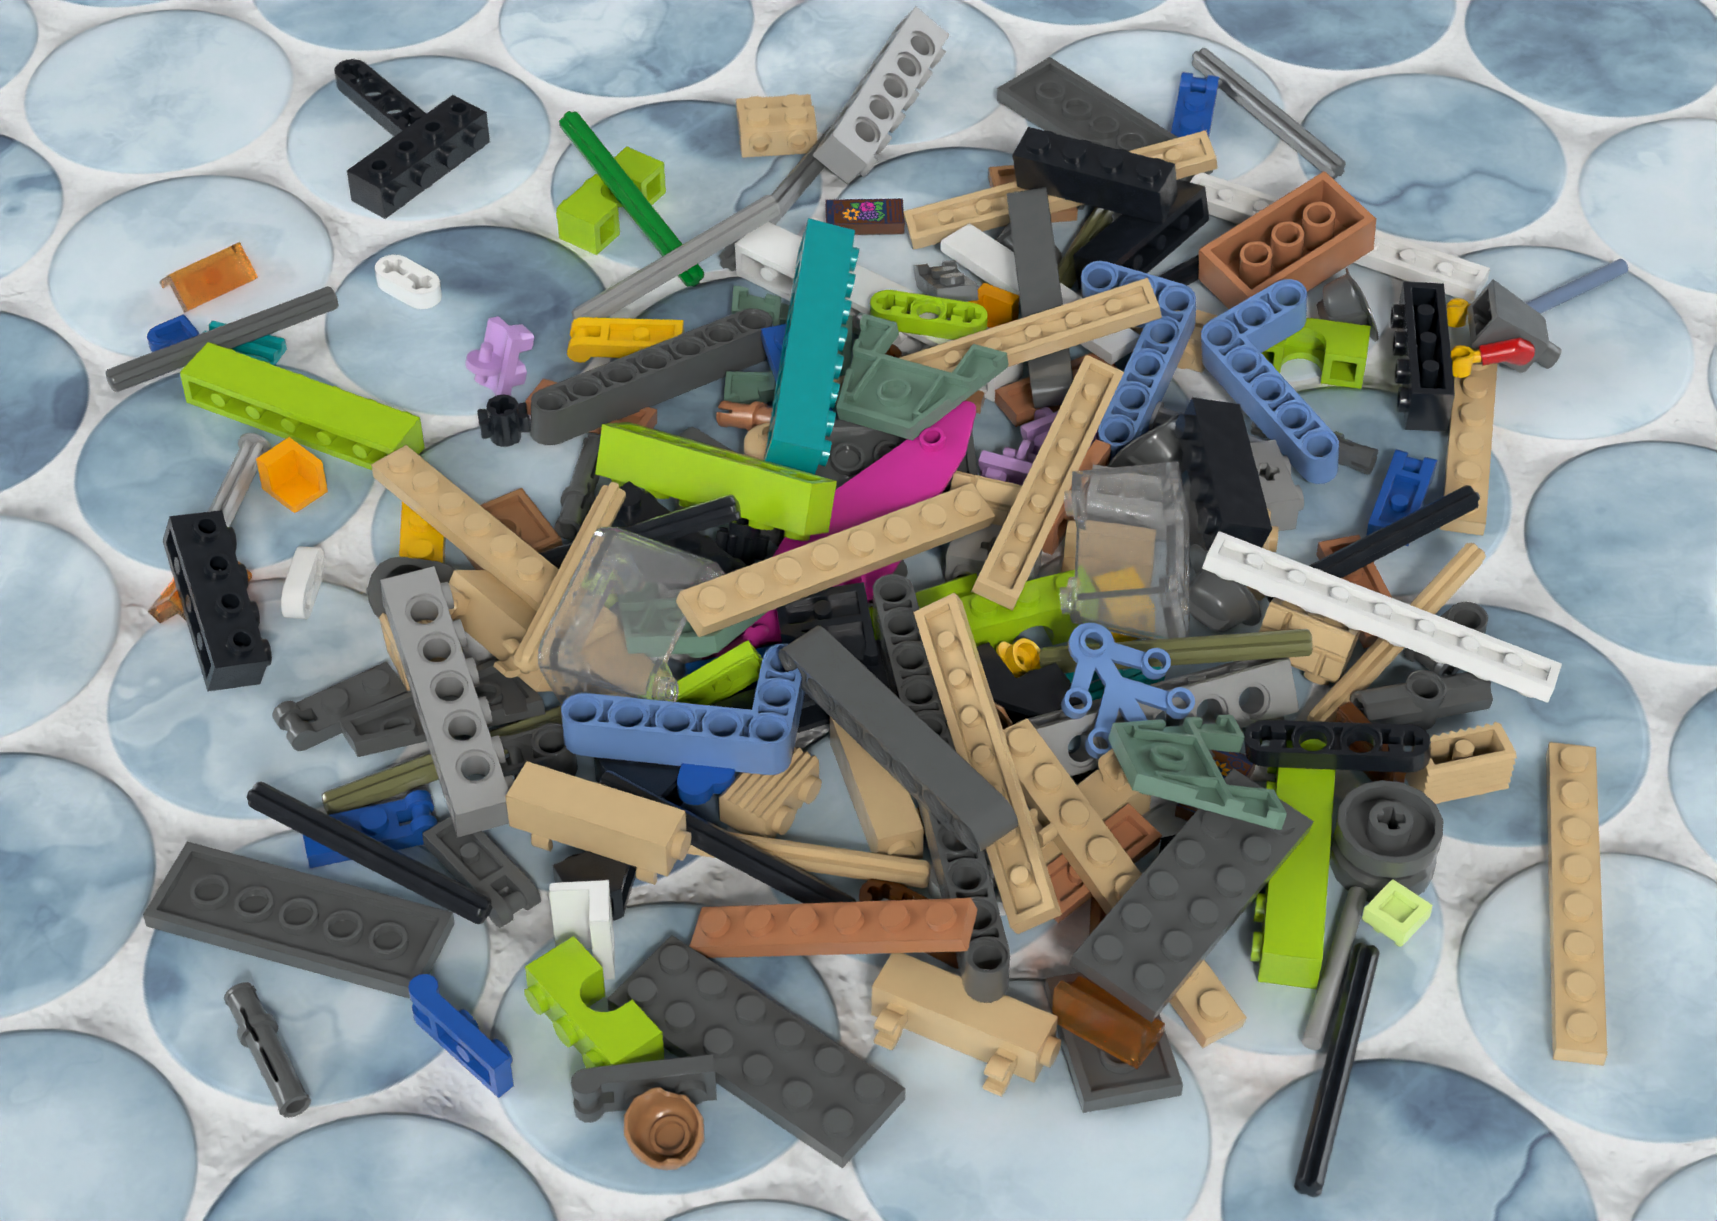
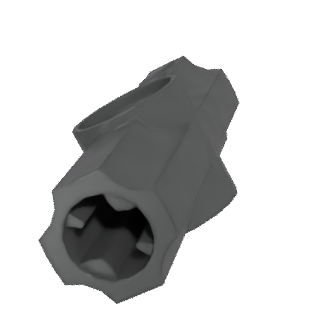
[1350,670,1493,730]

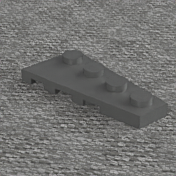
[339,658,546,757]

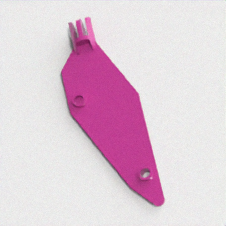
[701,401,977,660]

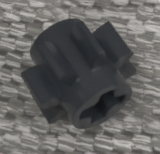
[477,395,530,447]
[715,518,770,566]

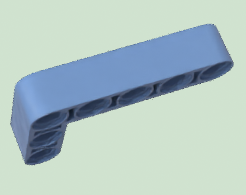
[1081,261,1196,462]
[1201,279,1339,484]
[561,644,805,775]

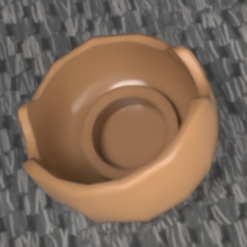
[624,1087,705,1170]

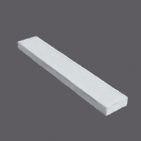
[941,223,1140,365]

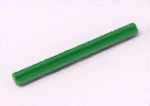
[559,111,705,287]

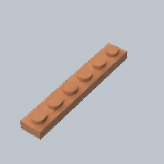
[689,898,978,958]

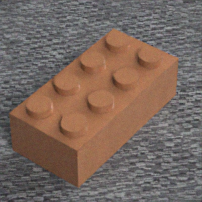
[1199,171,1376,309]

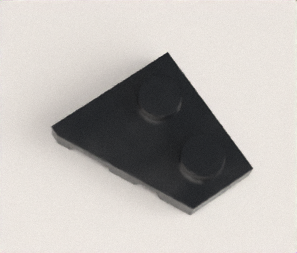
[776,582,879,666]

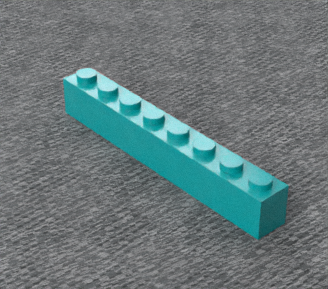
[764,218,859,475]

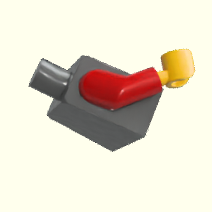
[1446,279,1562,378]

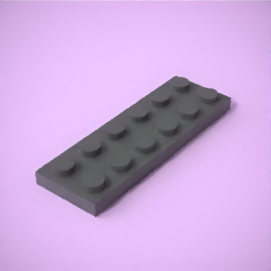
[997,57,1213,182]
[1069,768,1314,1023]
[143,841,455,999]
[607,935,905,1169]

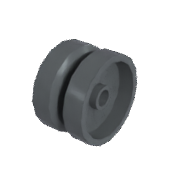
[1330,780,1443,902]

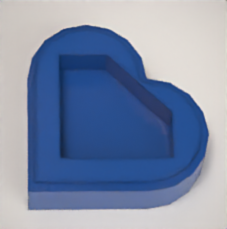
[147,314,199,352]
[677,763,735,805]

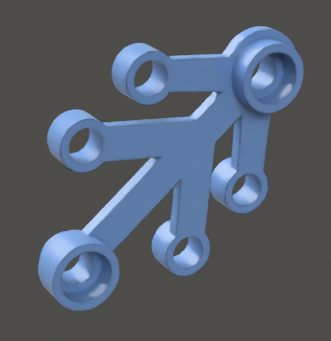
[1061,623,1195,759]

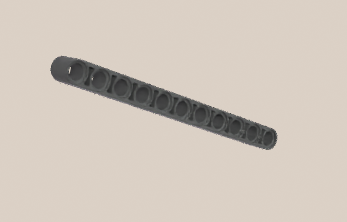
[873,574,1010,1003]

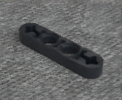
[334,59,426,136]
[1244,720,1431,773]

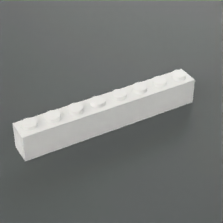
[735,222,1023,402]

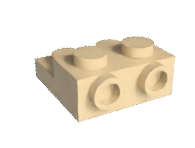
[736,94,817,158]

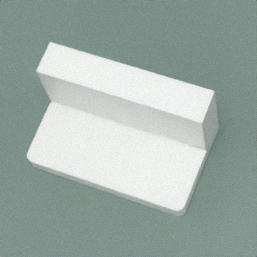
[549,880,615,980]

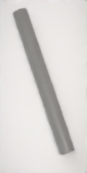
[1302,886,1368,1050]

